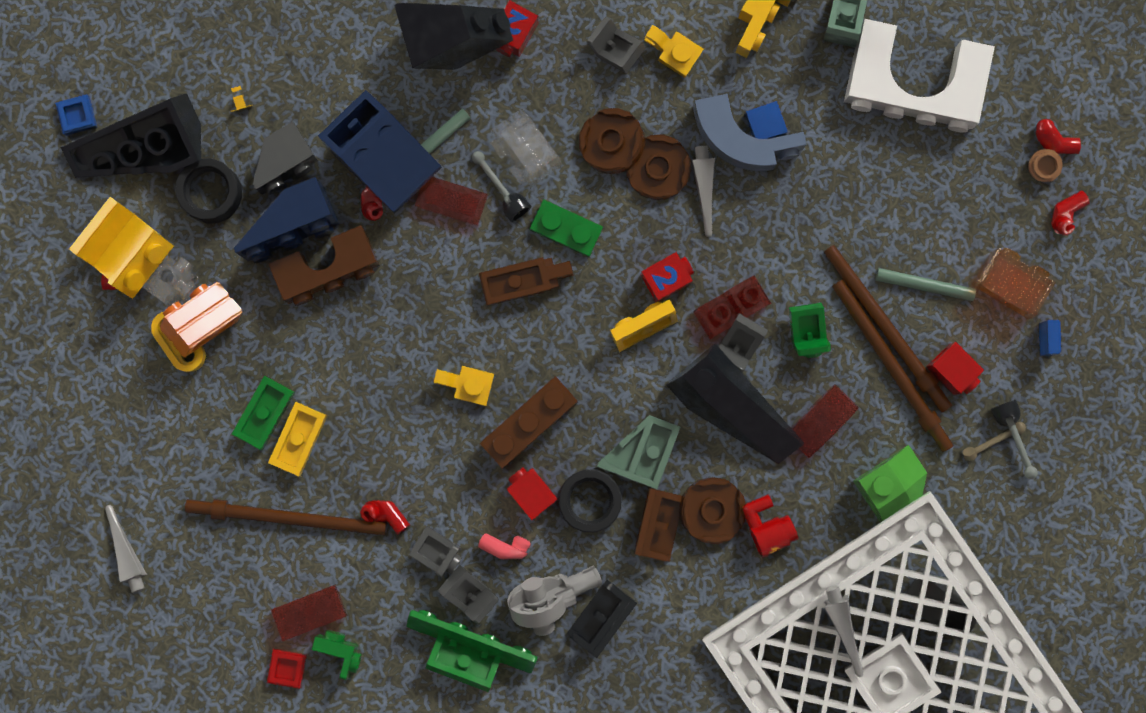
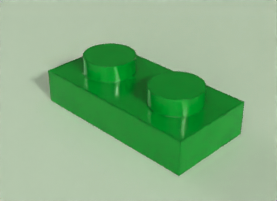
[530,199,603,258]
[232,376,295,450]

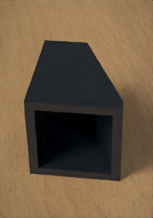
[394,3,513,70]

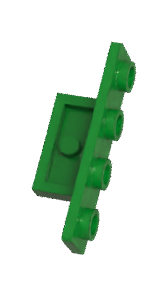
[406,610,538,692]

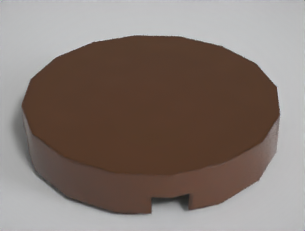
[579,108,645,174]
[626,134,691,200]
[679,477,746,544]

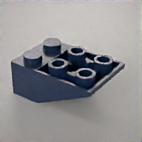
[318,90,442,214]
[234,177,339,263]

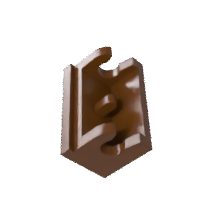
[634,488,683,562]

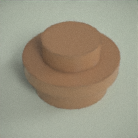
[1028,149,1063,182]

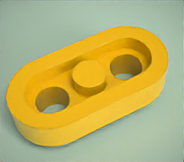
[151,312,206,372]

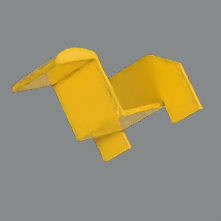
[231,86,253,112]

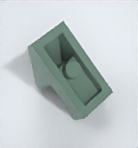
[824,0,867,48]

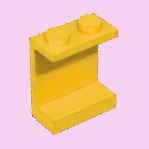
[69,197,174,299]

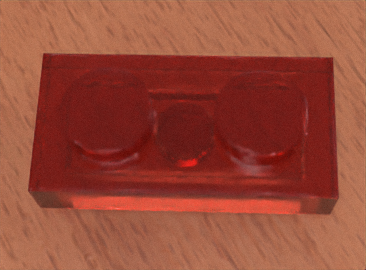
[415,177,488,226]
[271,584,347,641]

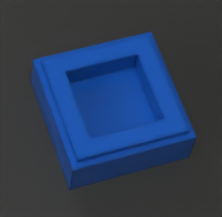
[55,94,97,136]
[745,101,788,139]
[1039,320,1061,356]

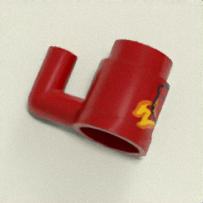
[743,494,799,558]

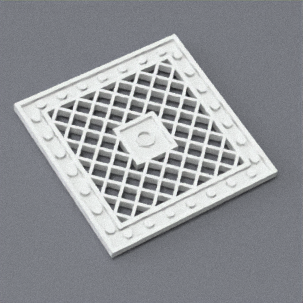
[702,491,1083,713]

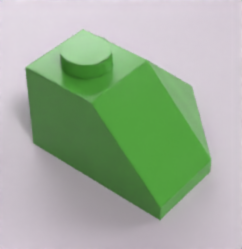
[853,445,927,523]

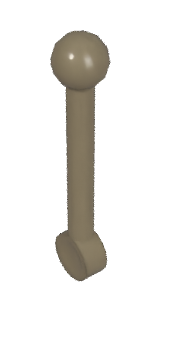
[962,421,1026,461]

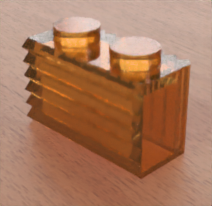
[972,248,1055,320]

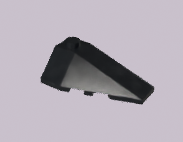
[61,93,202,178]
[666,343,804,464]

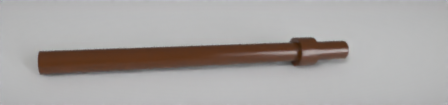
[824,245,952,413]
[832,279,954,452]
[185,499,387,536]

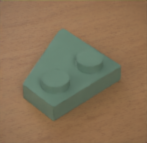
[597,415,680,489]

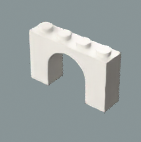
[844,19,995,132]

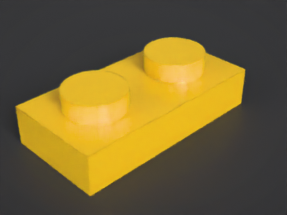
[610,299,678,352]
[268,402,328,476]

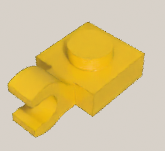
[644,25,704,78]
[434,366,494,406]

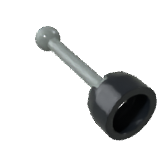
[472,151,532,222]
[991,399,1038,479]

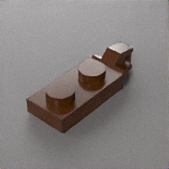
[479,257,574,306]

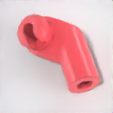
[478,533,531,560]

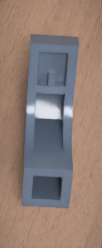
[693,94,807,171]

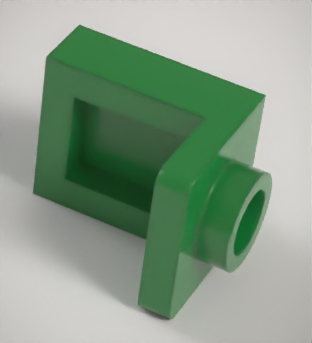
[789,303,831,358]
[312,630,362,680]

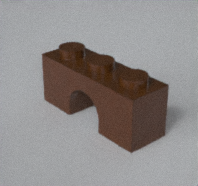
[268,225,380,306]
[480,376,578,469]

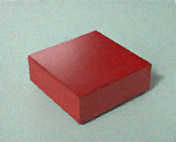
[267,649,307,689]

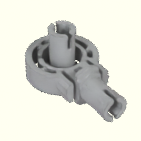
[507,565,602,636]

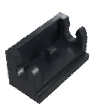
[567,579,637,658]

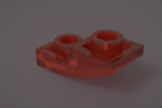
[693,275,771,339]
[791,384,859,458]

